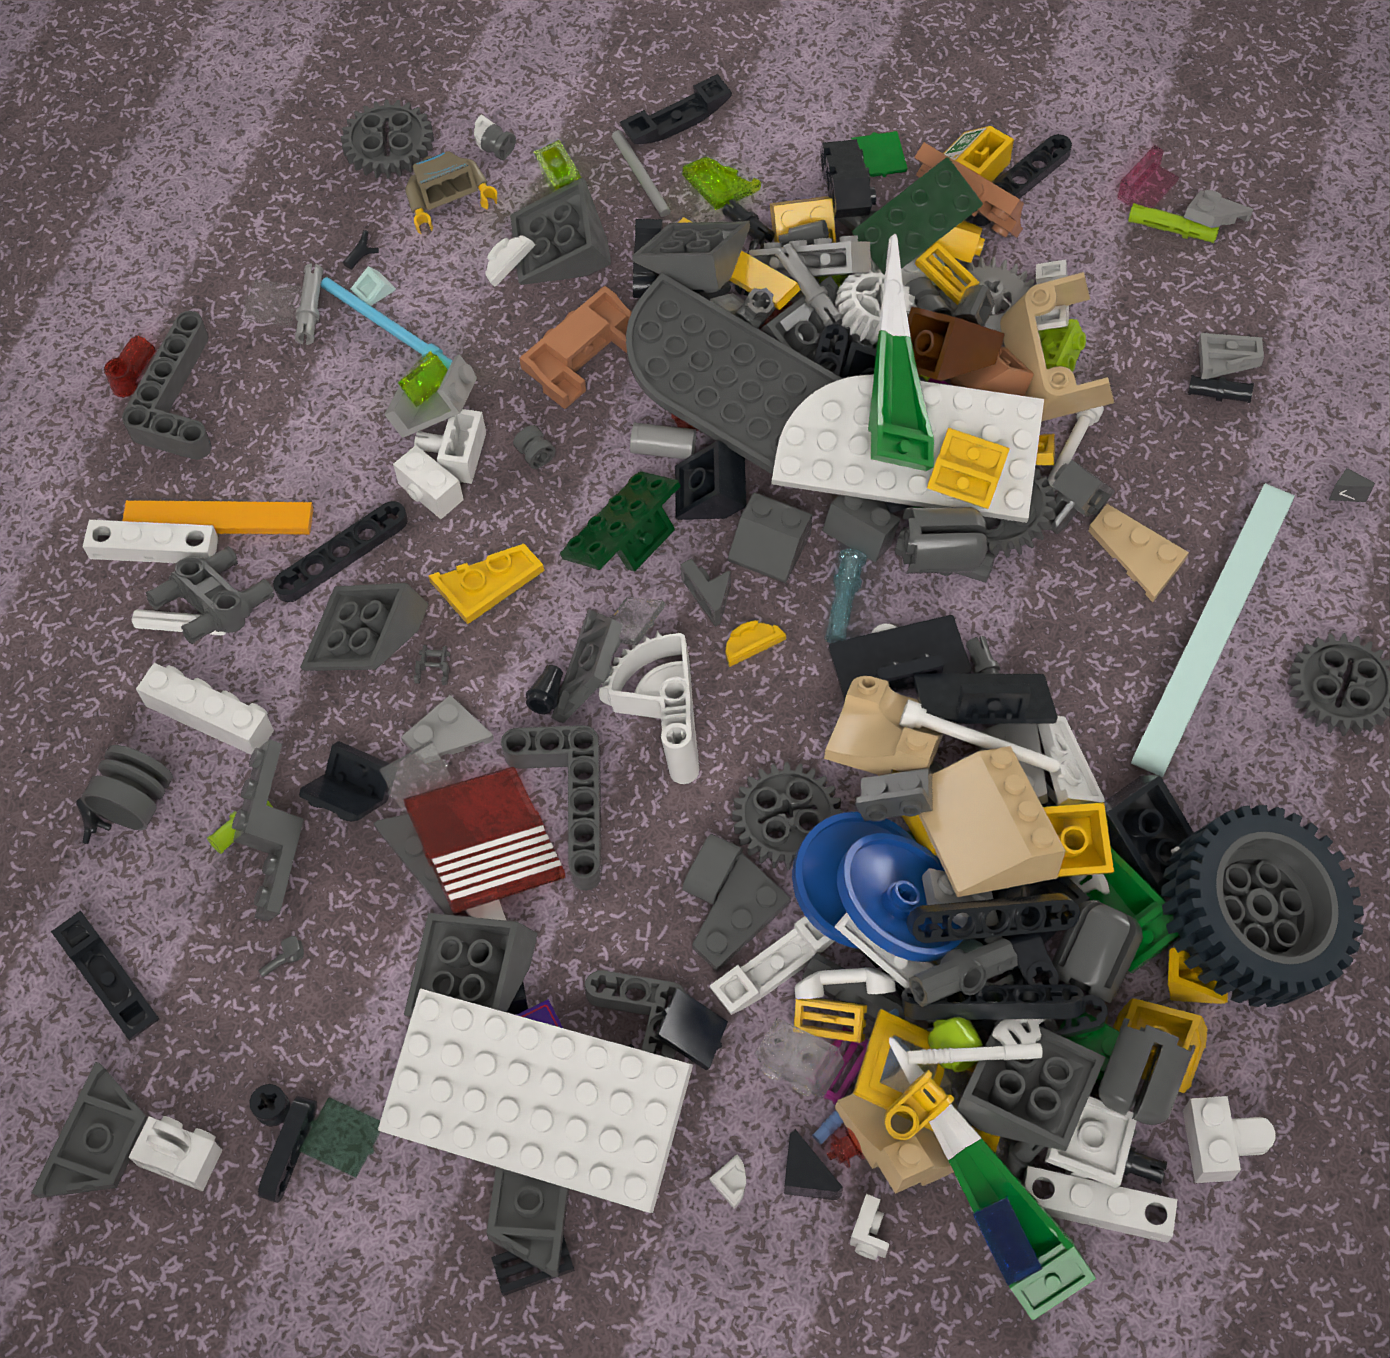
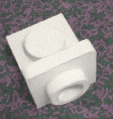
[850,1194,889,1260]

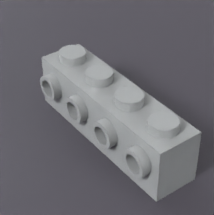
[749,236,871,279]

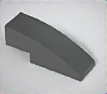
[953,285,995,326]

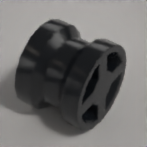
[249,1084,291,1127]

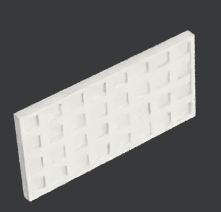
[378,989,693,1213]

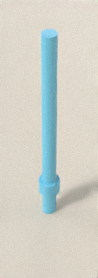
[321,277,452,371]

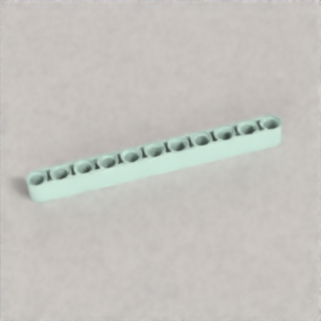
[1131,483,1295,777]

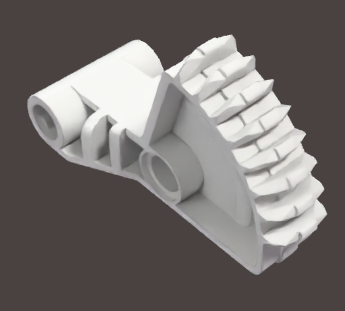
[599,631,699,784]

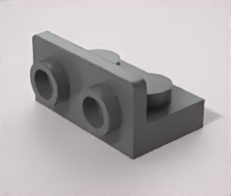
[855,768,933,821]

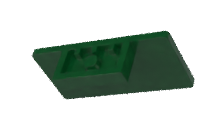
[852,157,983,275]
[560,471,681,572]

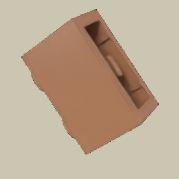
[949,347,1034,396]

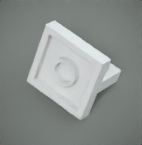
[1045,1096,1137,1188]

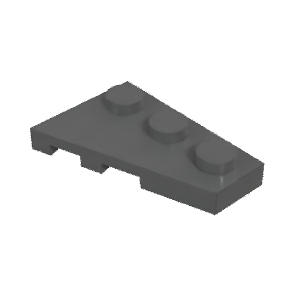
[692,853,791,972]

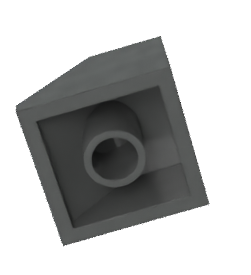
[728,493,812,583]

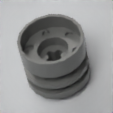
[81,745,173,831]

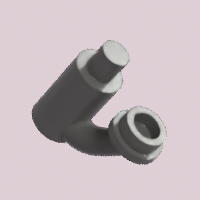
[779,220,829,247]

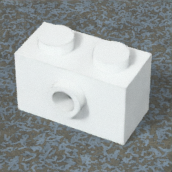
[393,445,464,519]

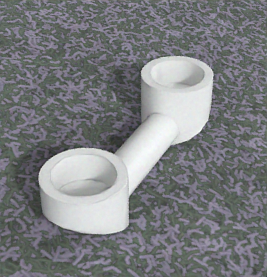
[794,967,896,999]

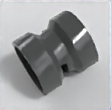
[513,425,556,469]

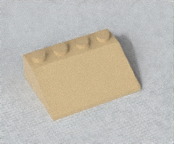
[918,746,1066,897]

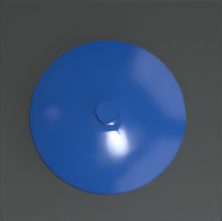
[792,812,916,949]
[837,833,963,962]

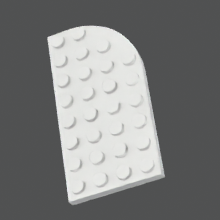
[772,375,1044,523]

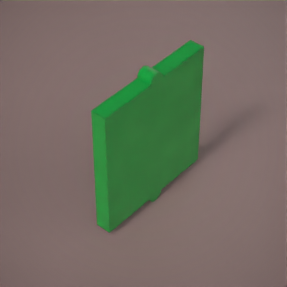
[851,131,908,177]

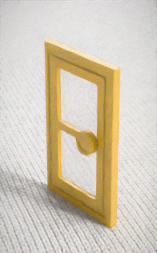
[853,1009,1000,1153]

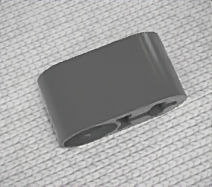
[682,834,743,905]

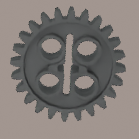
[341,99,434,179]
[982,469,1057,558]
[1287,633,1390,736]
[732,762,843,870]

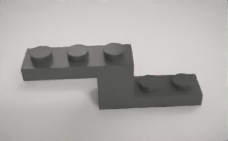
[232,739,304,921]

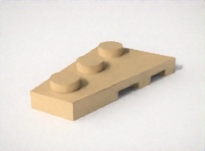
[1088,504,1189,602]

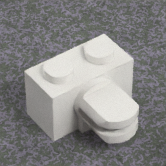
[1183,1096,1275,1183]
[129,1116,222,1191]

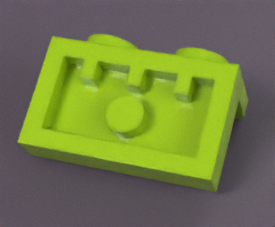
[1038,319,1086,372]

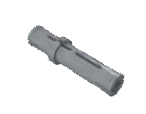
[775,244,842,327]
[295,264,323,345]

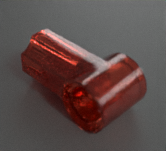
[104,335,156,398]

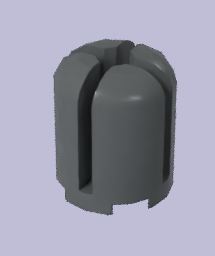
[902,507,987,574]
[1052,900,1143,1003]
[1099,1018,1195,1125]

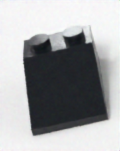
[1103,775,1194,898]

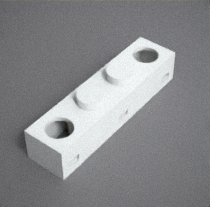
[83,520,219,563]
[1023,1166,1178,1243]

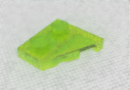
[682,157,761,210]

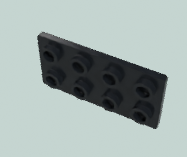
[828,615,972,701]
[913,674,1058,724]

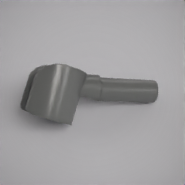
[258,936,304,977]

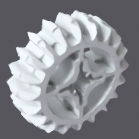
[835,269,917,345]

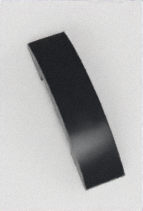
[620,74,732,144]
[51,911,160,1041]

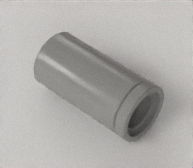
[630,422,696,459]

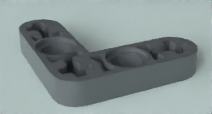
[585,970,686,1060]

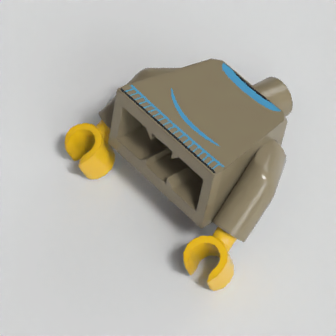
[405,151,497,234]

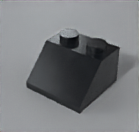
[675,440,746,520]

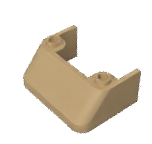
[1000,272,1114,422]

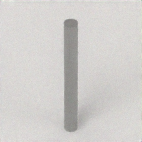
[612,130,671,217]

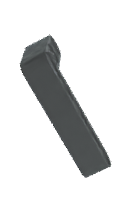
[122,311,212,460]
[501,725,602,891]

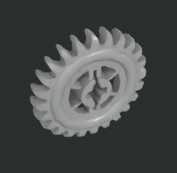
[940,257,1034,332]

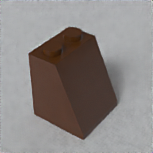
[908,306,1005,381]

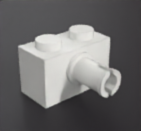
[414,409,486,484]

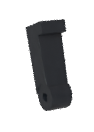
[633,219,663,298]

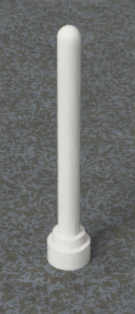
[1047,406,1104,492]
[899,699,1060,772]

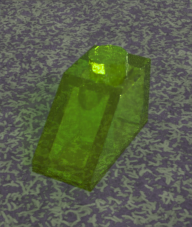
[534,140,581,193]

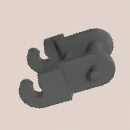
[414,645,450,685]

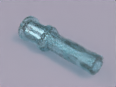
[825,549,867,643]

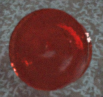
[827,1127,865,1168]

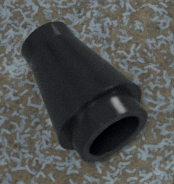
[526,665,563,715]

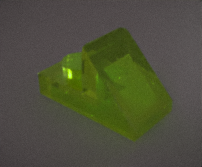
[397,351,448,407]

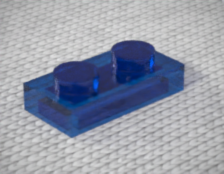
[973,1196,1043,1286]

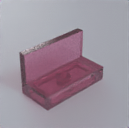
[1117,145,1179,208]

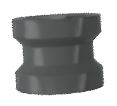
[481,124,516,160]

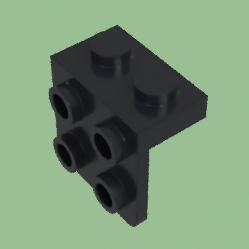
[299,741,397,822]

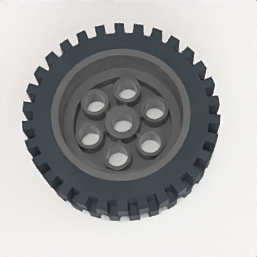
[1161,805,1364,1007]

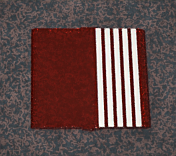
[403,767,566,914]

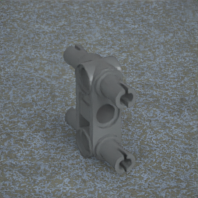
[146,546,274,644]

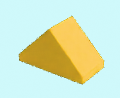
[1168,947,1228,1004]

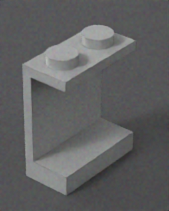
[384,354,477,438]

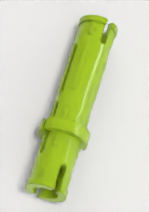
[1128,203,1220,244]

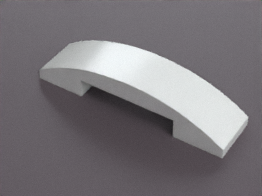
[1035,260,1069,331]
[710,916,834,1015]

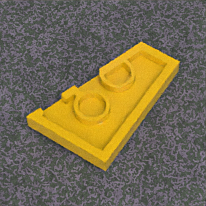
[428,544,544,624]

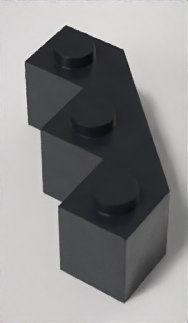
[820,139,876,219]

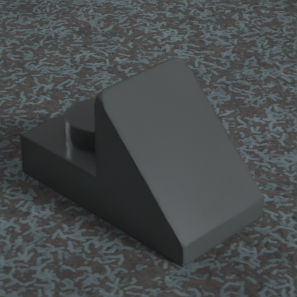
[680,558,731,627]

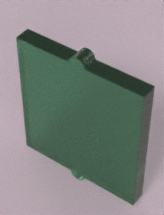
[300,1097,381,1178]

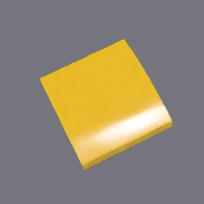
[927,428,1010,509]

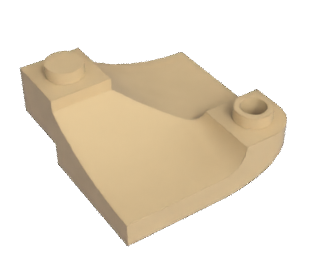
[824,676,943,775]
[835,1063,957,1194]

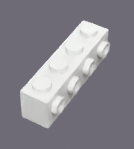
[136,663,274,755]

